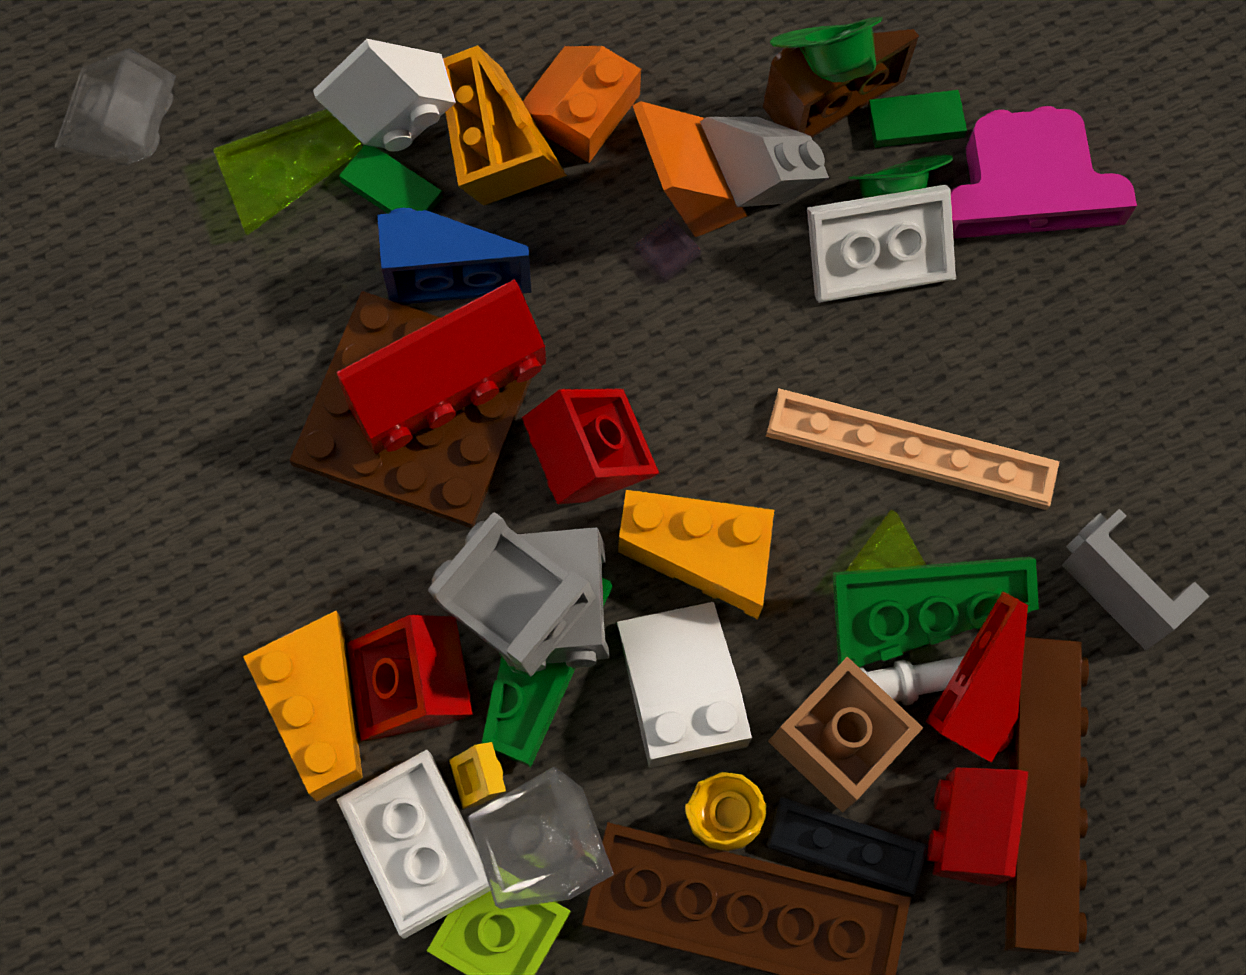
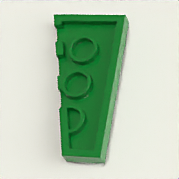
[833,557,1039,667]
[482,578,613,768]

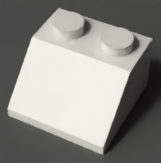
[313,39,456,151]

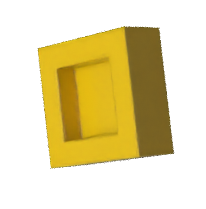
[449,742,506,809]

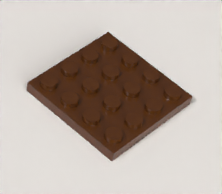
[289,291,532,528]

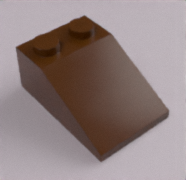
[763,29,919,138]

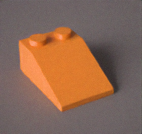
[632,101,747,237]

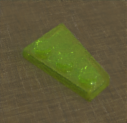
[213,109,362,236]

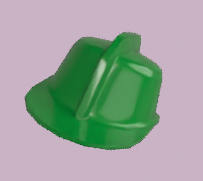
[770,17,883,82]
[848,155,953,198]

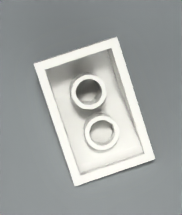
[617,602,752,768]

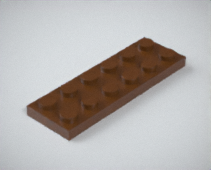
[582,822,911,975]

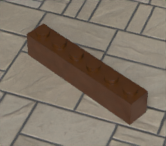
[1005,637,1089,955]

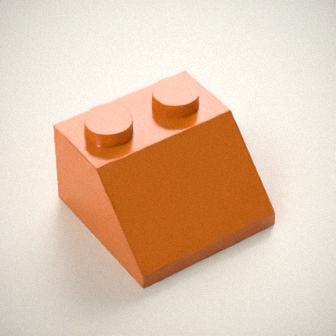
[522,46,641,163]

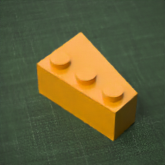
[443,45,567,206]
[618,490,774,619]
[243,610,363,802]

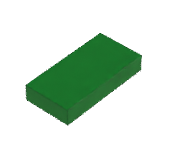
[867,90,967,148]
[339,145,443,214]

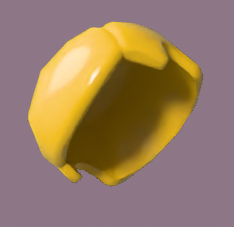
[685,772,766,852]

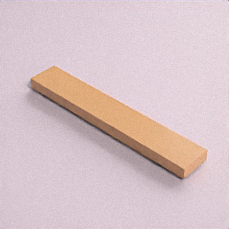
[766,388,1060,510]

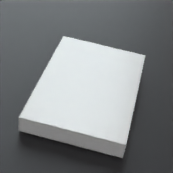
[807,185,956,303]
[337,750,496,939]

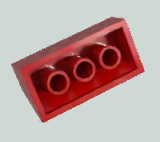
[336,279,546,455]

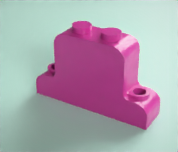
[951,106,1137,239]

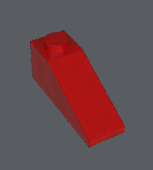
[926,591,1028,763]

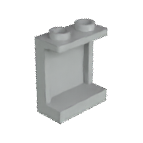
[1062,509,1210,651]
[428,512,597,677]
[500,527,609,672]

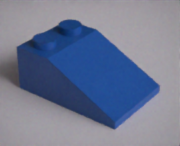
[377,208,531,304]

